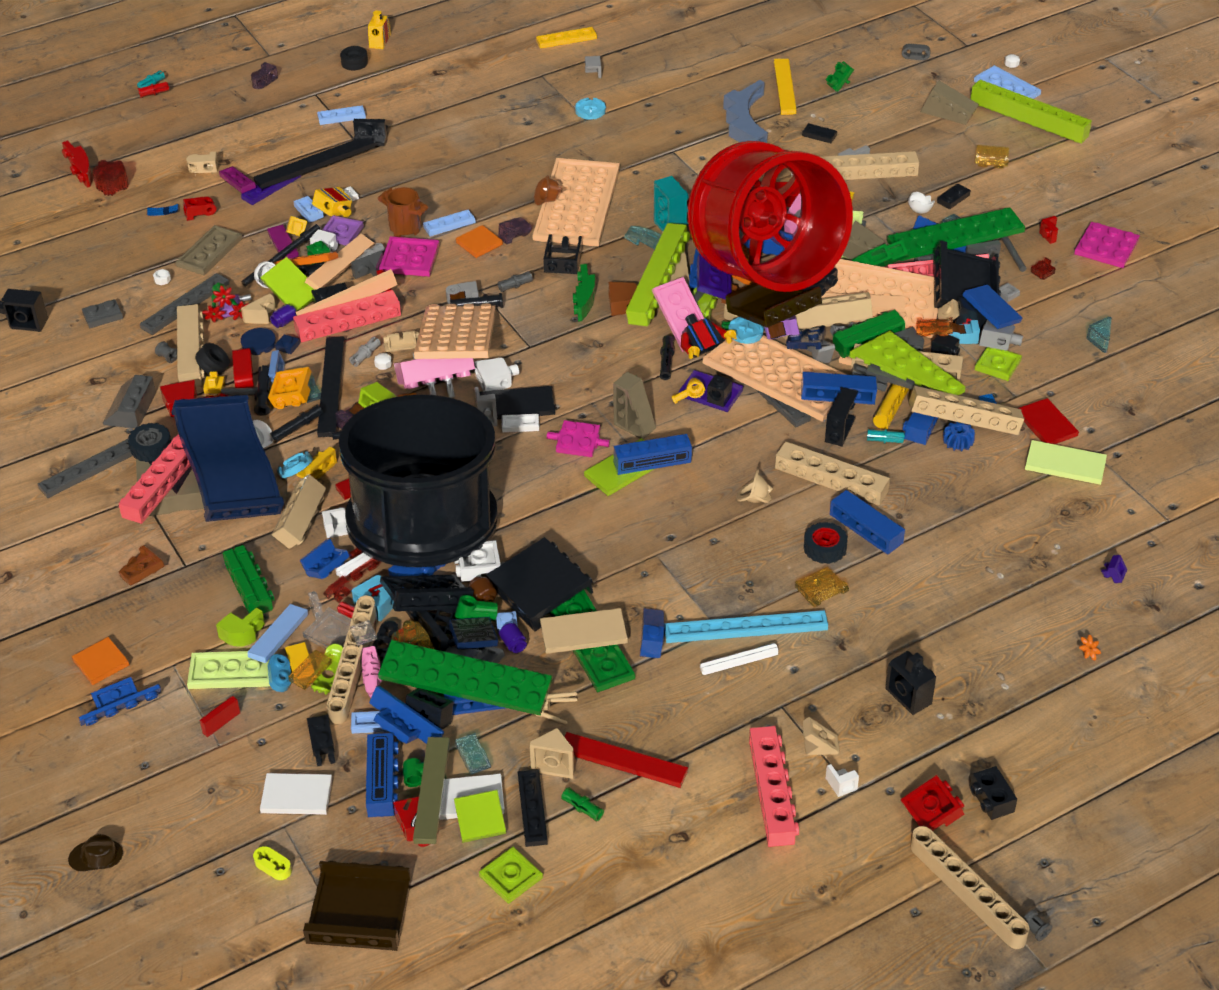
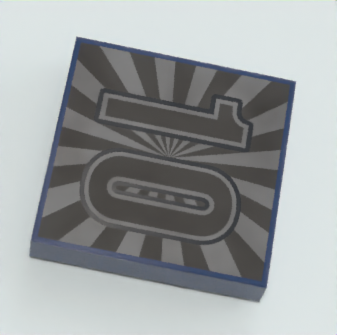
[449,617,498,649]

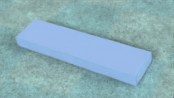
[247,604,308,663]

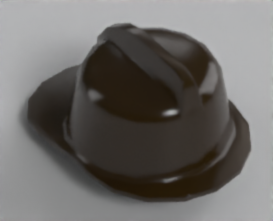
[68,834,123,871]

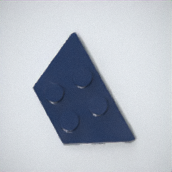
[786,325,826,349]

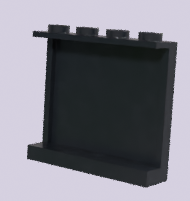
[934,241,1001,308]
[487,537,594,632]

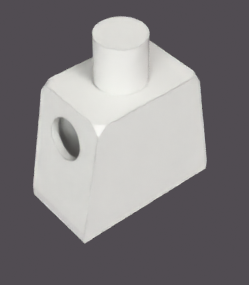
[474,358,519,391]

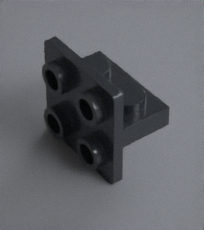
[353,118,388,146]

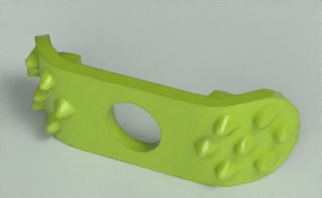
[311,643,343,695]

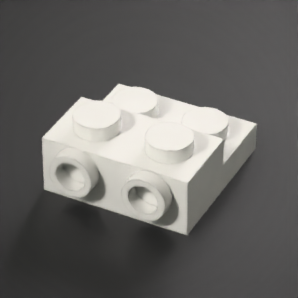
[454,541,500,582]

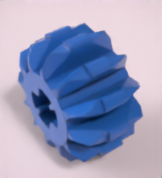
[943,422,975,452]

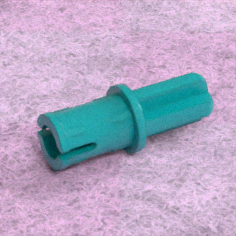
[137,70,165,88]
[867,429,905,444]

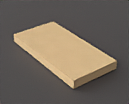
[540,608,628,654]

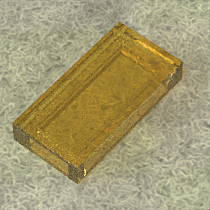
[288,650,332,690]

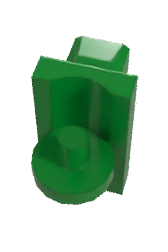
[826,61,854,92]

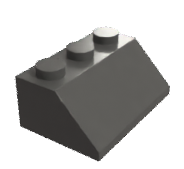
[103,375,156,429]

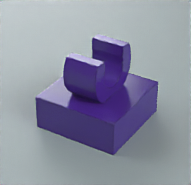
[1101,555,1127,583]

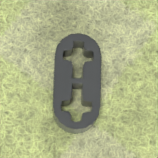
[902,44,931,60]

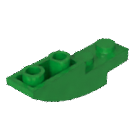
[851,240,909,267]
[573,264,595,322]

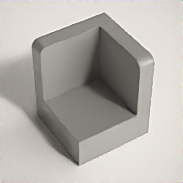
[585,56,601,78]

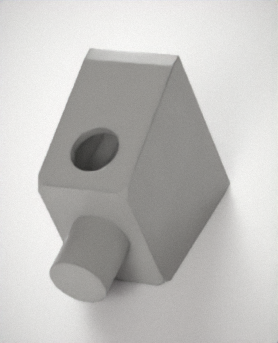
[979,320,1023,351]

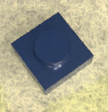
[275,334,300,354]

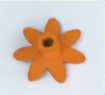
[1079,634,1101,661]

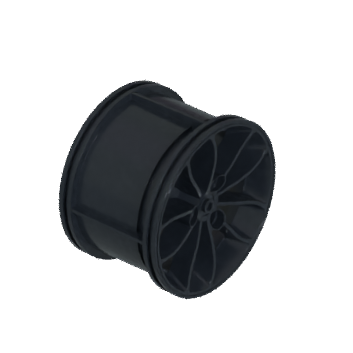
[339,394,498,567]

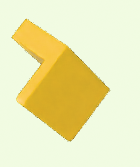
[296,446,337,480]

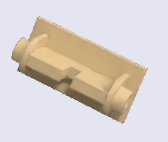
[383,330,419,352]

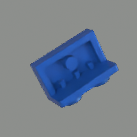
[300,539,350,579]

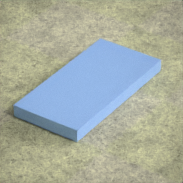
[974,65,1041,99]

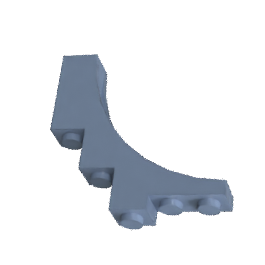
[723,80,768,143]

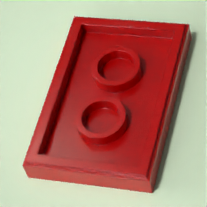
[1017,398,1079,445]

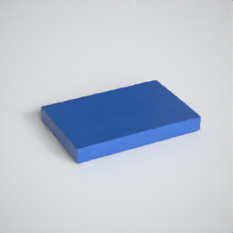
[963,285,1023,329]

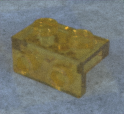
[975,145,1009,168]

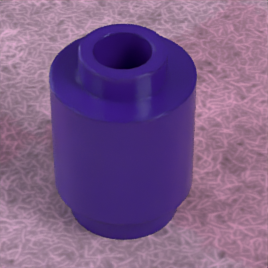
[270,304,296,328]
[499,623,527,653]

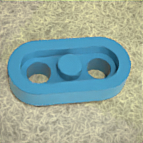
[267,654,292,692]

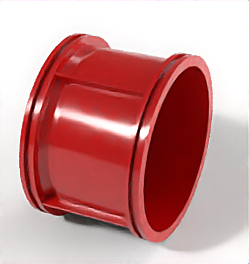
[688,141,853,292]

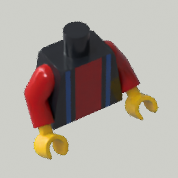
[680,314,737,359]

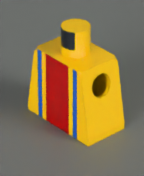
[368,10,391,49]
[312,187,352,217]

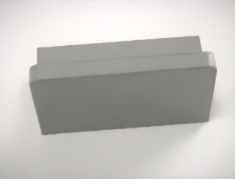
[474,387,497,426]

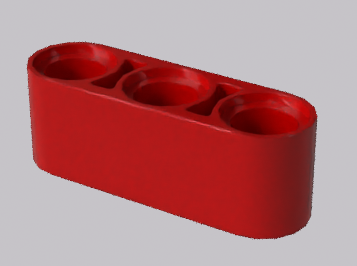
[232,348,254,388]

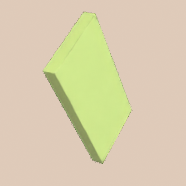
[1025,440,1107,485]
[187,651,270,689]

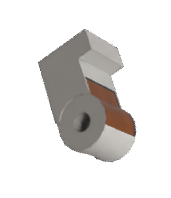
[446,281,479,304]

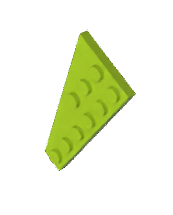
[849,331,966,395]

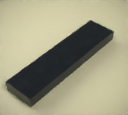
[517,769,548,847]

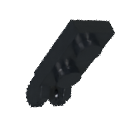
[307,714,335,767]

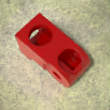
[183,196,216,221]

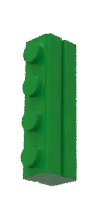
[833,310,906,358]
[222,545,275,613]

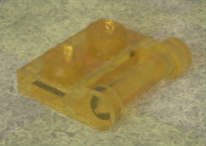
[795,566,849,607]

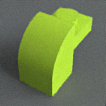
[216,608,265,647]

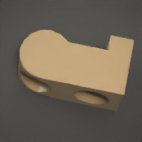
[186,151,218,173]

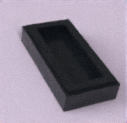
[802,123,837,144]

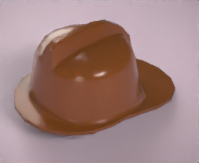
[534,175,562,205]

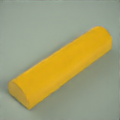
[873,384,909,430]

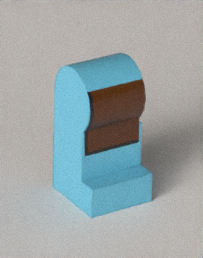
[944,320,980,344]

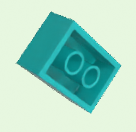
[654,176,689,231]

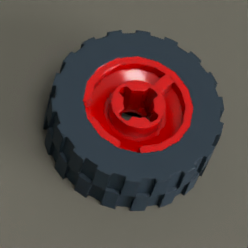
[803,522,848,564]

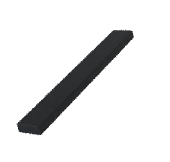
[253,135,375,189]
[317,336,345,437]

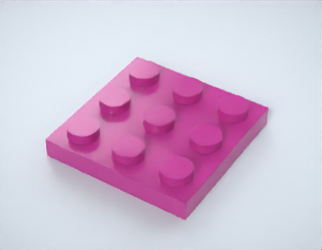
[1075,222,1140,268]
[379,236,440,277]

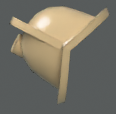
[736,468,773,503]

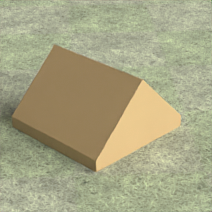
[530,728,574,779]

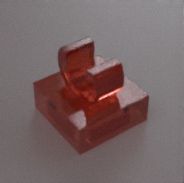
[1031,257,1056,280]
[323,575,350,603]

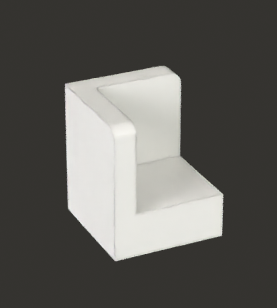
[322,508,348,539]
[825,764,859,797]

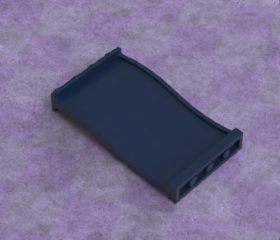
[171,395,284,522]

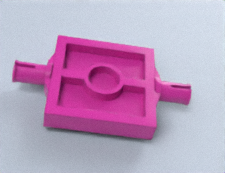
[547,420,610,457]

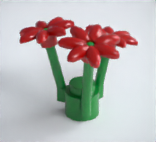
[202,283,249,323]

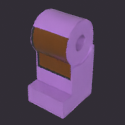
[764,316,800,339]

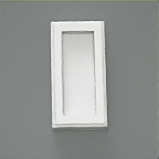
[502,414,539,433]

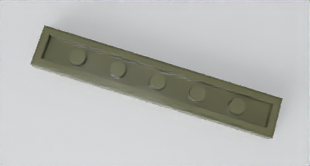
[413,737,450,844]

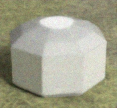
[1005,54,1020,68]
[153,269,171,285]
[374,353,392,370]

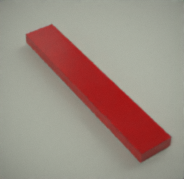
[564,732,688,788]

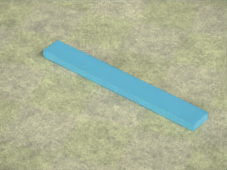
[664,610,828,643]

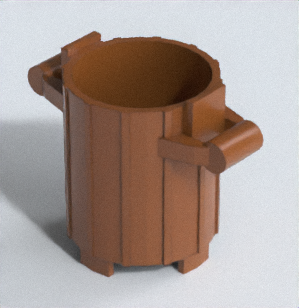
[378,187,428,237]

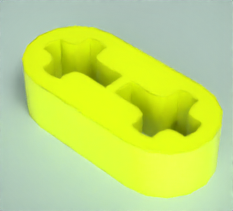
[253,846,292,880]

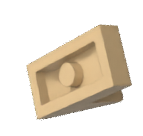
[241,293,276,324]
[803,717,840,755]

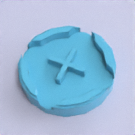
[575,98,606,120]
[728,317,764,344]
[277,451,313,478]

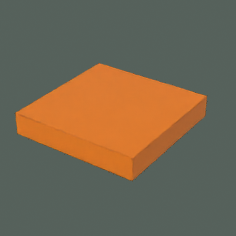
[456,225,503,258]
[72,637,130,685]

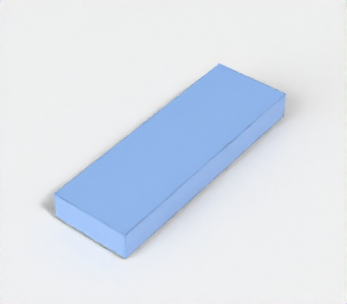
[317,105,366,125]
[423,209,475,236]

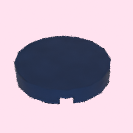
[241,328,276,355]

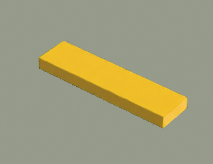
[536,27,597,49]

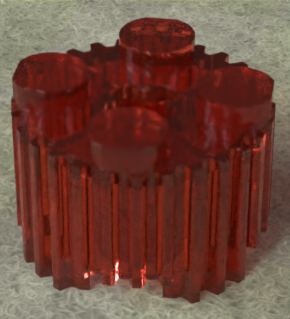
[93,160,129,196]

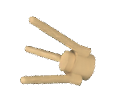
[536,692,578,724]

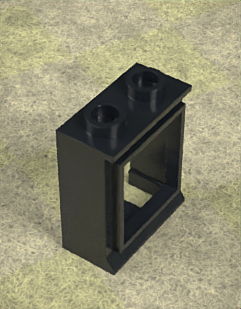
[543,234,582,274]
[825,387,858,447]

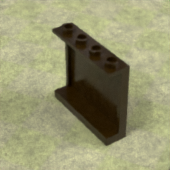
[725,283,822,328]
[303,861,411,951]

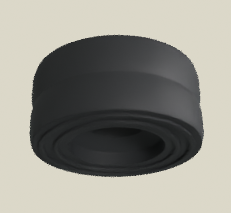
[340,46,368,71]
[195,343,230,375]

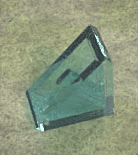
[1086,317,1112,353]

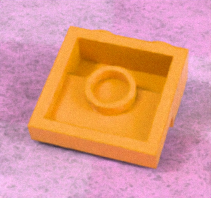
[268,367,312,409]

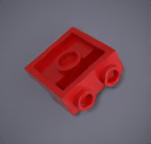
[900,775,965,831]

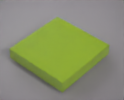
[975,347,1022,381]
[454,790,506,843]
[479,846,543,904]

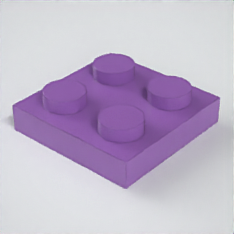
[322,215,364,245]

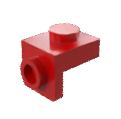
[1039,216,1058,244]

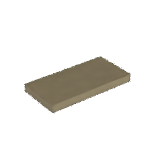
[176,225,243,275]

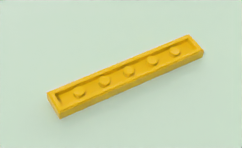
[774,59,797,115]

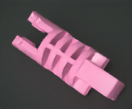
[362,646,382,698]

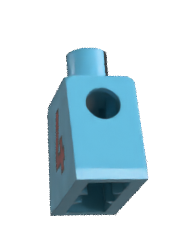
[352,575,396,622]

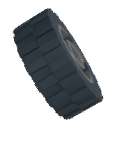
[128,423,172,462]

